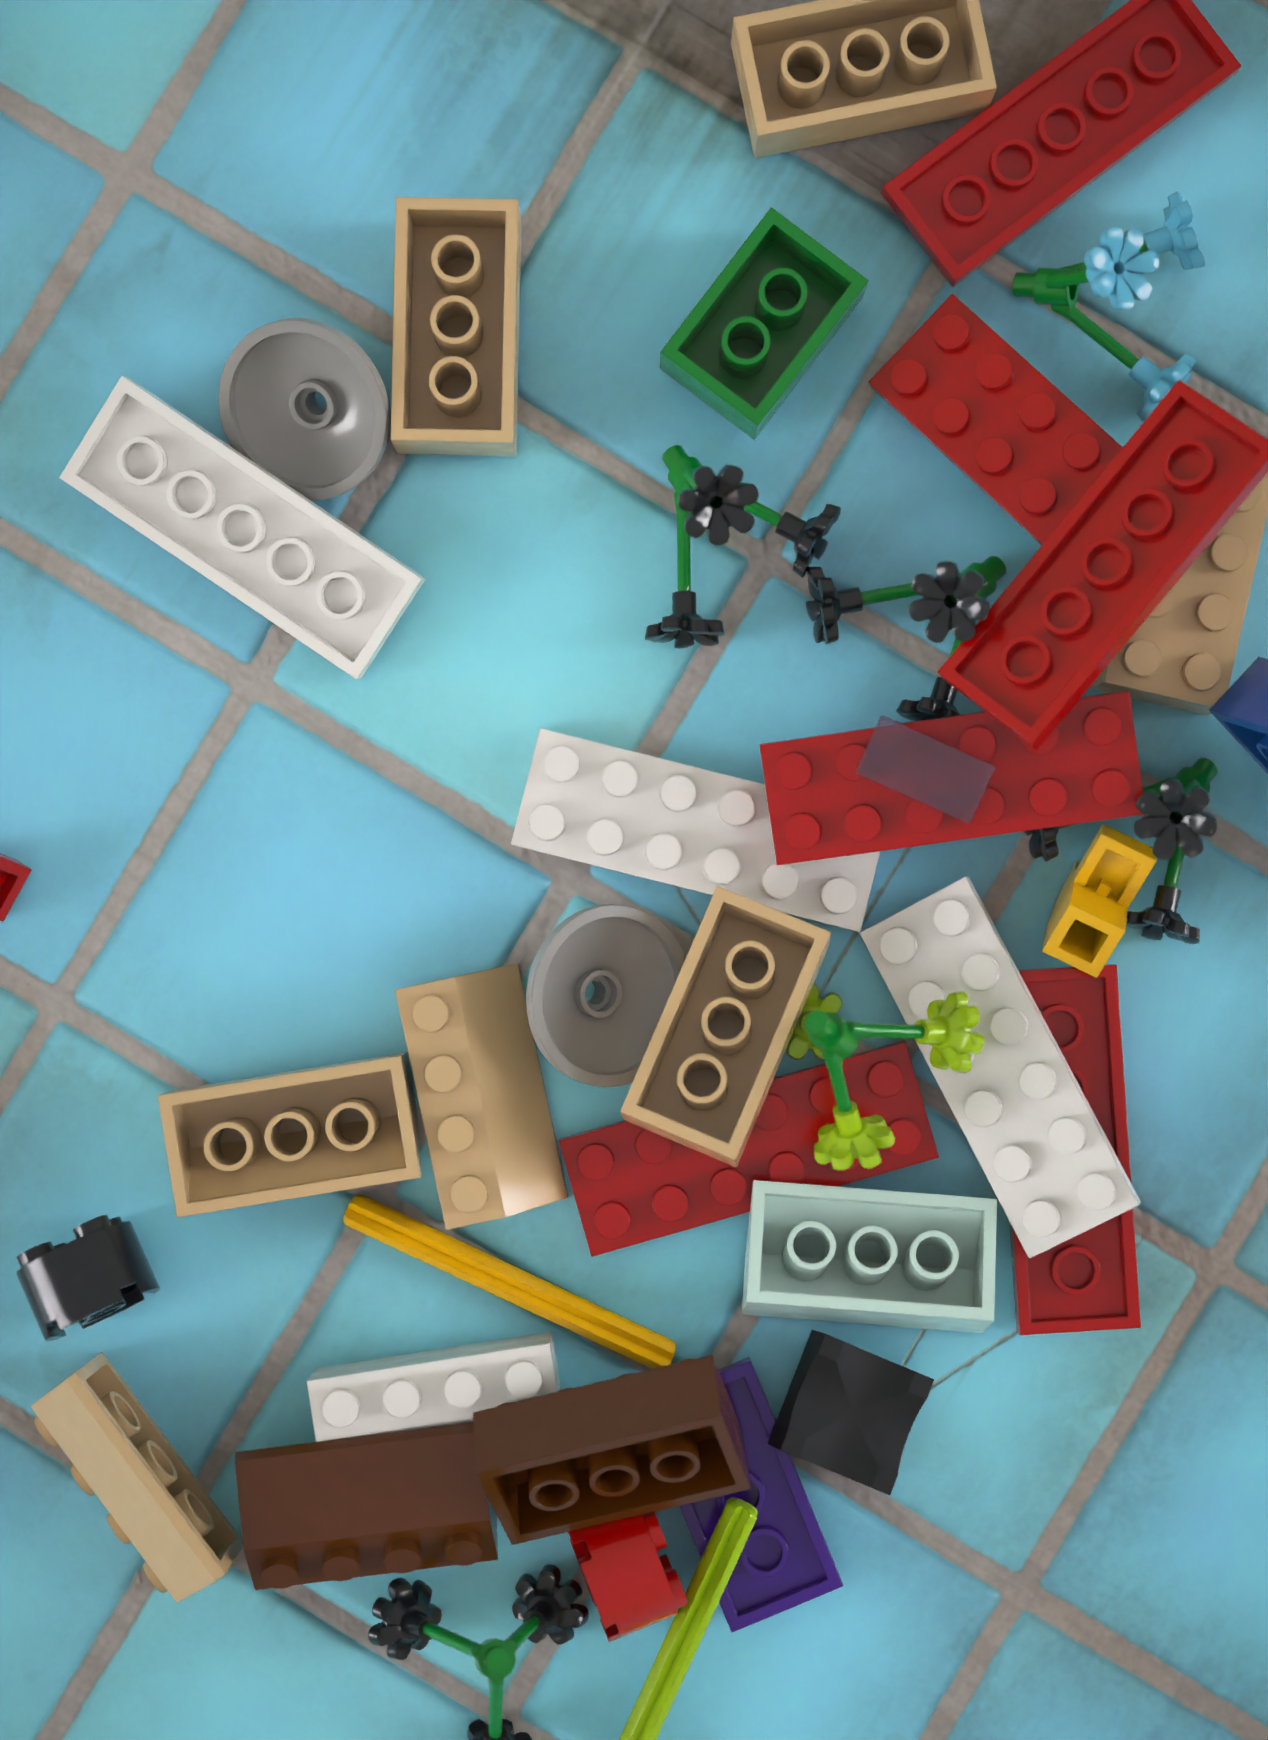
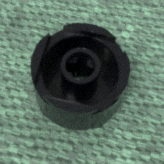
[16,1215,160,1342]

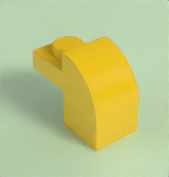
[1042,824,1157,978]

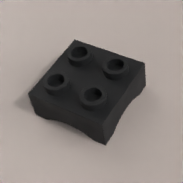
[767,1330,934,1495]

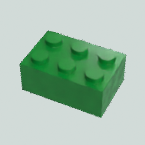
[660,207,869,440]

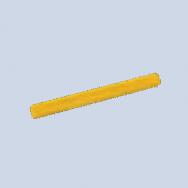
[343,1194,676,1369]

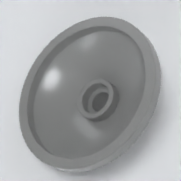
[218,318,390,500]
[526,904,686,1087]

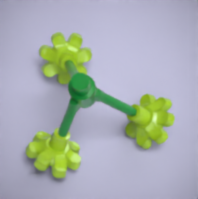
[786,983,984,1170]

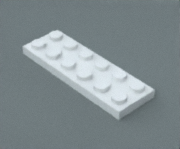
[59,376,426,679]
[511,728,880,932]
[860,877,1141,1259]

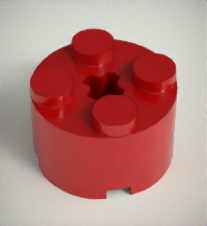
[568,1512,688,1642]

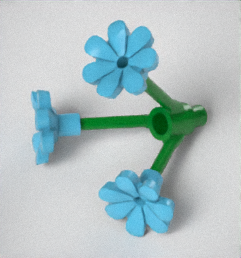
[1012,191,1205,422]

